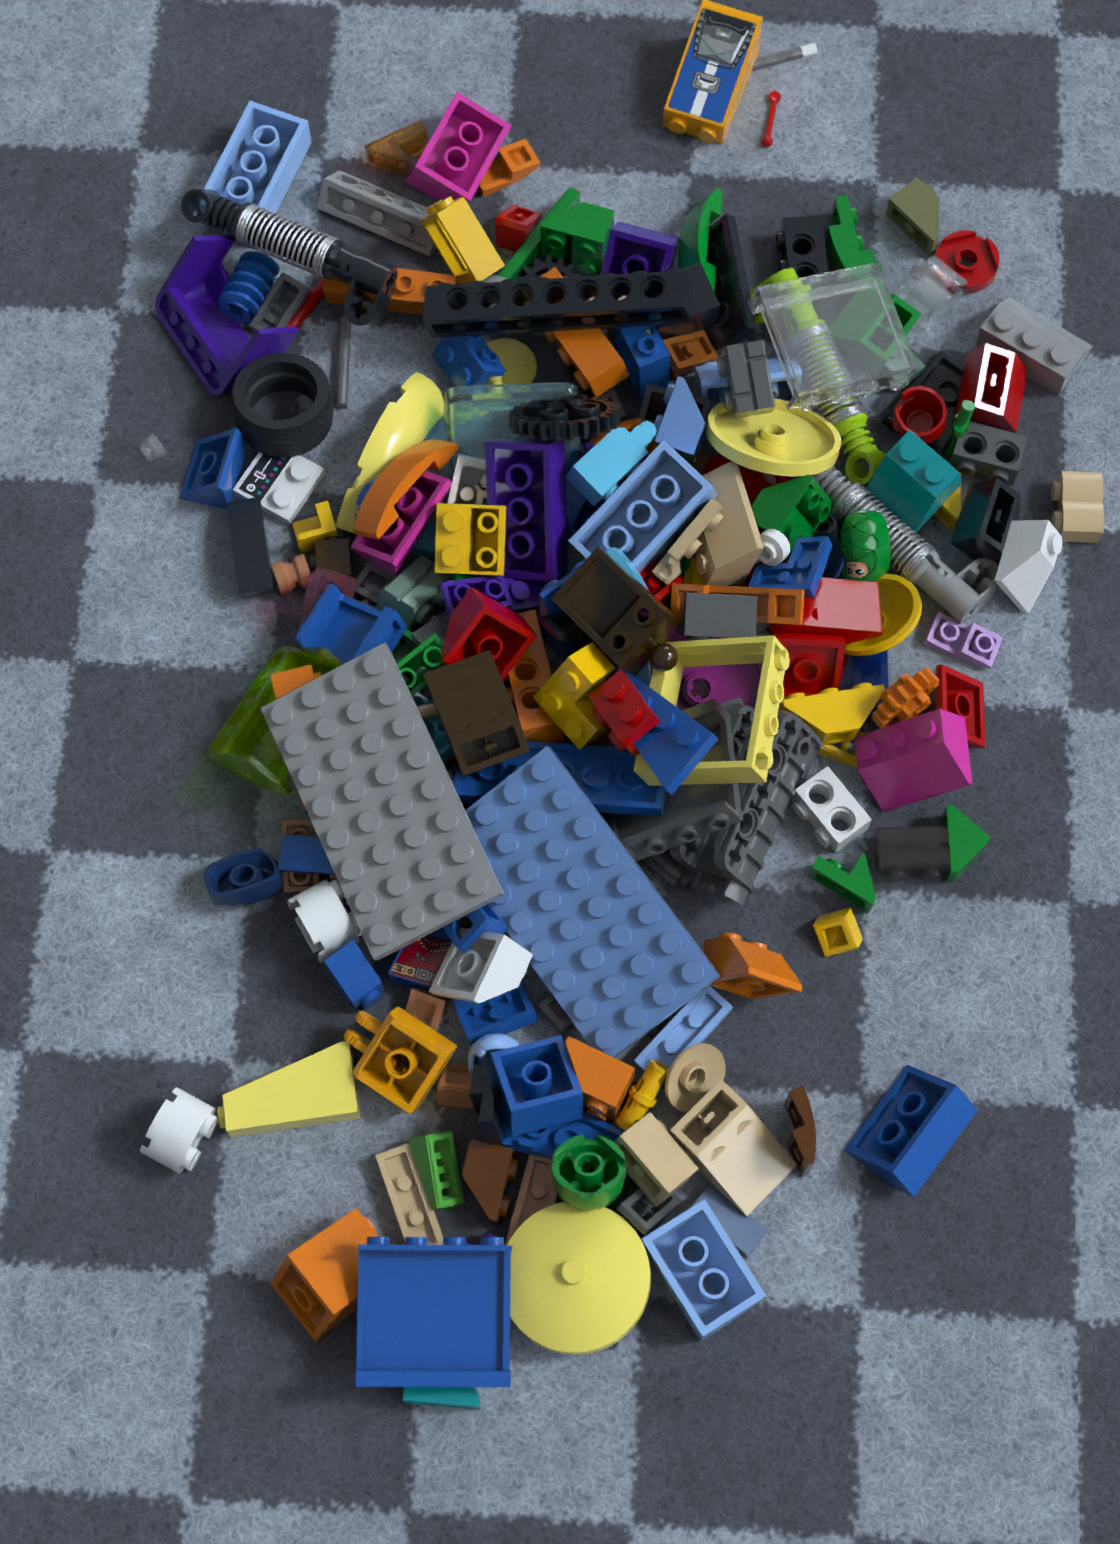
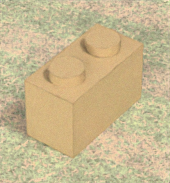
[615,1112,699,1207]

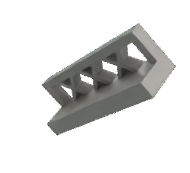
[317,170,436,256]

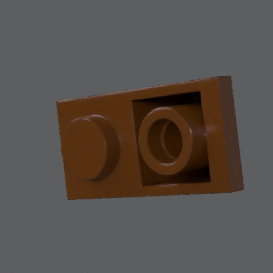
[462,1139,519,1226]

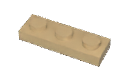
[375,1143,443,1245]

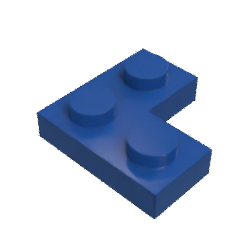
[748,536,833,598]

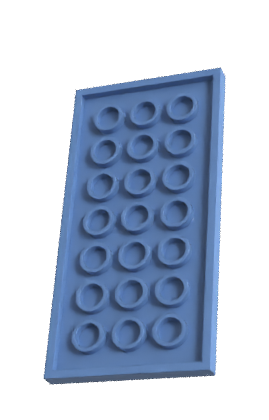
[465,746,721,1058]

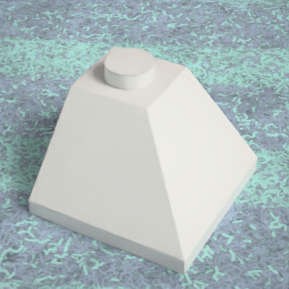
[994,520,1062,614]
[429,928,533,1004]

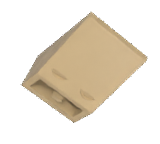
[669,1079,797,1217]

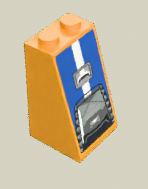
[663,0,763,144]

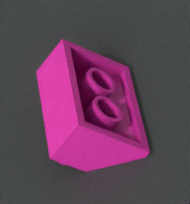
[406,92,512,203]
[350,471,452,577]
[855,708,973,811]

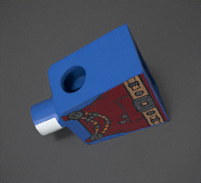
[389,928,452,1000]

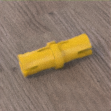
[615,1059,669,1131]

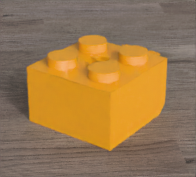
[343,1006,458,1115]

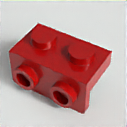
[588,669,661,757]

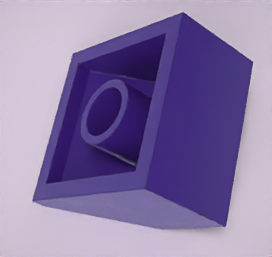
[601,221,680,297]

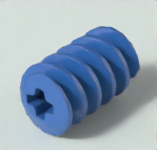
[217,251,280,324]

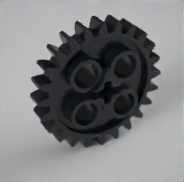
[509,395,620,441]

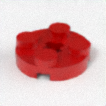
[933,230,1000,293]

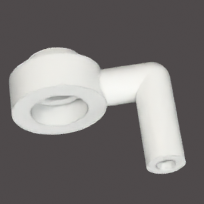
[755,529,790,566]

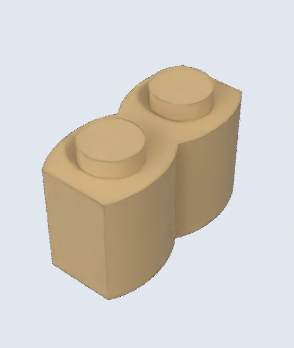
[1051,471,1104,543]

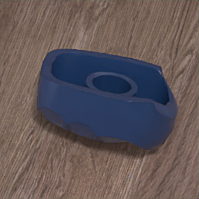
[203,848,283,906]

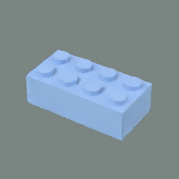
[199,101,312,229]
[569,440,719,573]

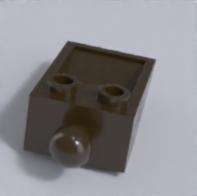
[551,546,683,675]

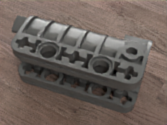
[669,704,823,906]

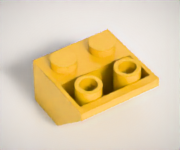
[435,503,506,575]

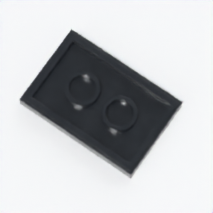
[882,350,964,455]

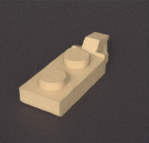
[652,499,724,585]

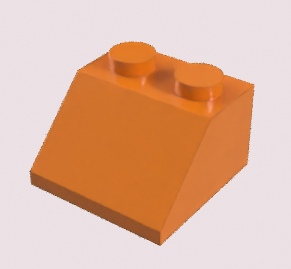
[703,933,802,1000]
[565,1036,635,1122]

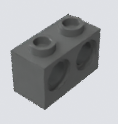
[950,421,1028,485]

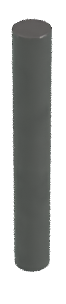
[334,316,351,408]

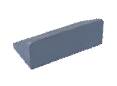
[691,1184,769,1259]

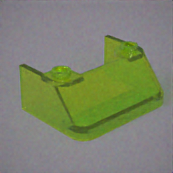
[208,646,344,795]

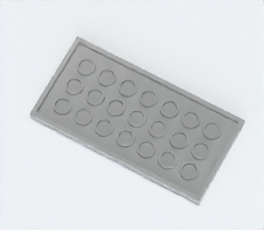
[261,643,505,961]

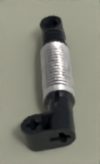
[181,189,398,326]

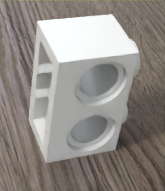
[792,766,872,853]

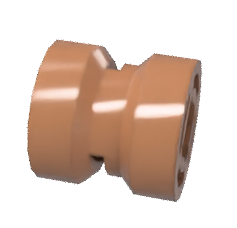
[271,554,314,596]

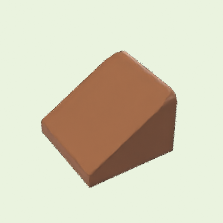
[437,1063,473,1109]

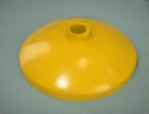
[844,573,922,656]

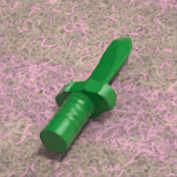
[946,400,975,456]

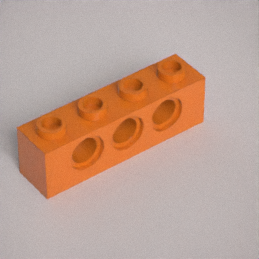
[323,268,458,315]
[504,610,565,743]

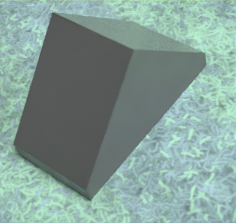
[617,1189,682,1239]

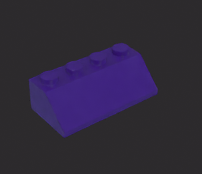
[485,437,567,581]

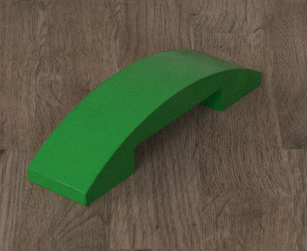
[678,188,723,291]

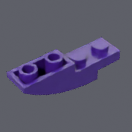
[439,575,561,617]

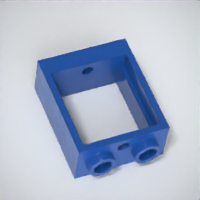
[612,325,670,404]

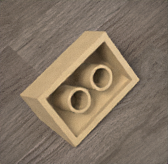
[689,461,764,586]

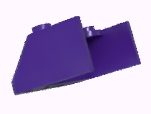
[155,235,299,395]

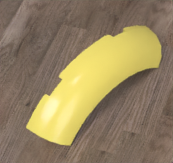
[336,372,444,533]

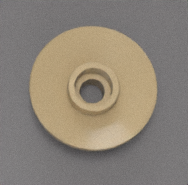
[665,1043,726,1112]

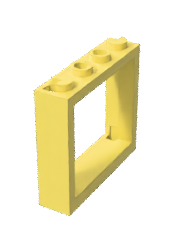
[634,635,790,786]

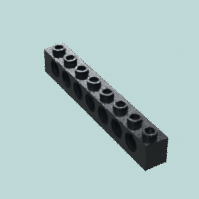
[422,269,693,338]

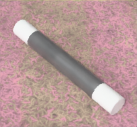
[752,42,818,71]

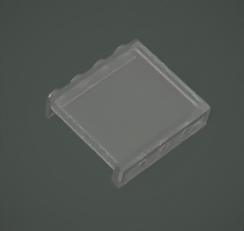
[748,262,919,411]

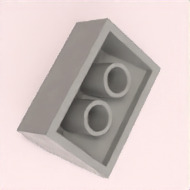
[975,297,1093,396]

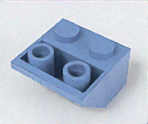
[654,376,706,459]

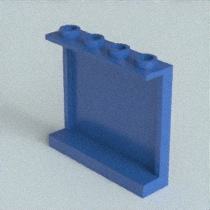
[355,1237,512,1387]

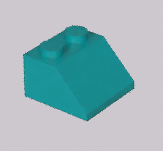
[866,430,962,532]

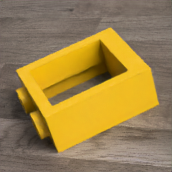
[420,196,505,284]

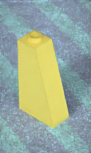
[218,1041,360,1137]

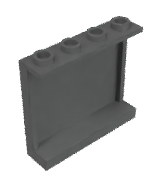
[598,699,743,861]

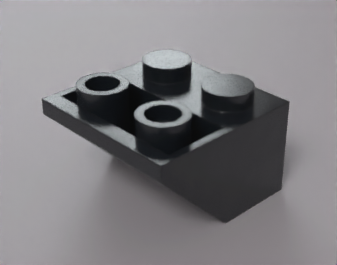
[951,477,1020,565]

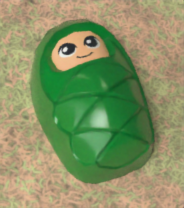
[840,510,891,582]

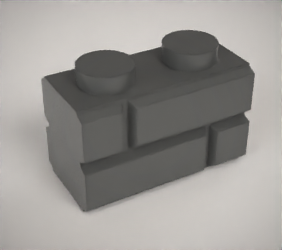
[717,340,775,419]

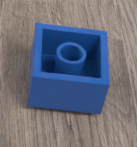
[491,1035,583,1137]

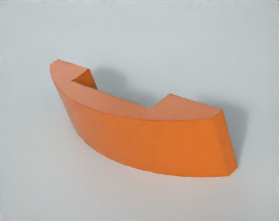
[352,439,460,540]
[671,583,805,625]

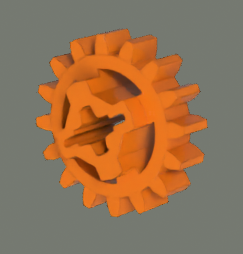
[871,668,940,729]

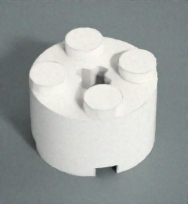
[287,880,362,963]
[140,1087,219,1174]

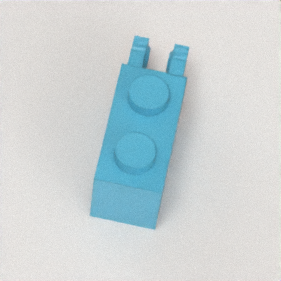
[566,420,657,506]

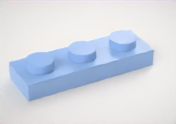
[633,986,733,1085]

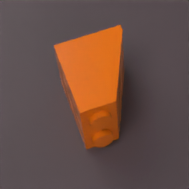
[271,1208,379,1342]

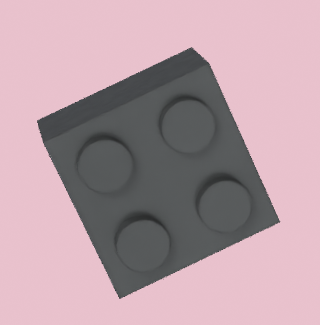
[678,593,758,641]

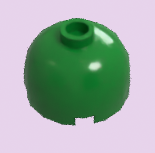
[551,1135,626,1211]

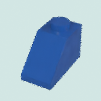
[324,940,384,1011]

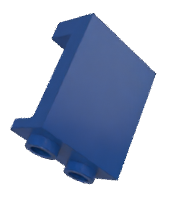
[295,584,407,668]

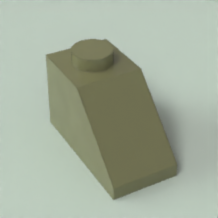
[886,177,939,257]

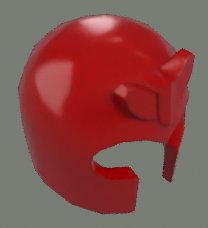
[893,386,947,444]

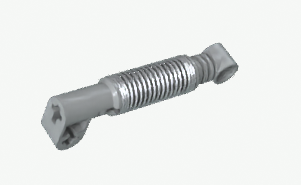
[793,466,999,624]

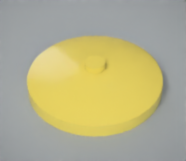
[706,398,841,476]
[507,1202,651,1355]

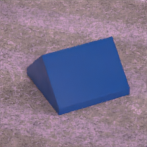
[179,428,247,509]

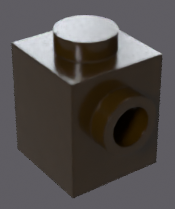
[310,536,353,591]

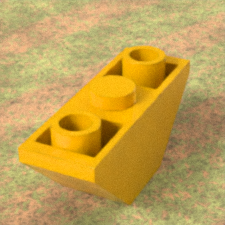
[778,683,885,745]

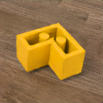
[533,642,615,750]

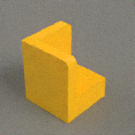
[293,501,338,553]

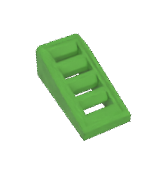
[409,1131,464,1210]

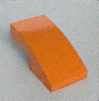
[477,139,541,198]

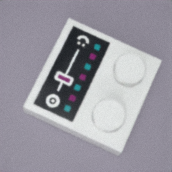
[233,452,325,525]

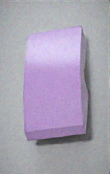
[922,611,1003,669]

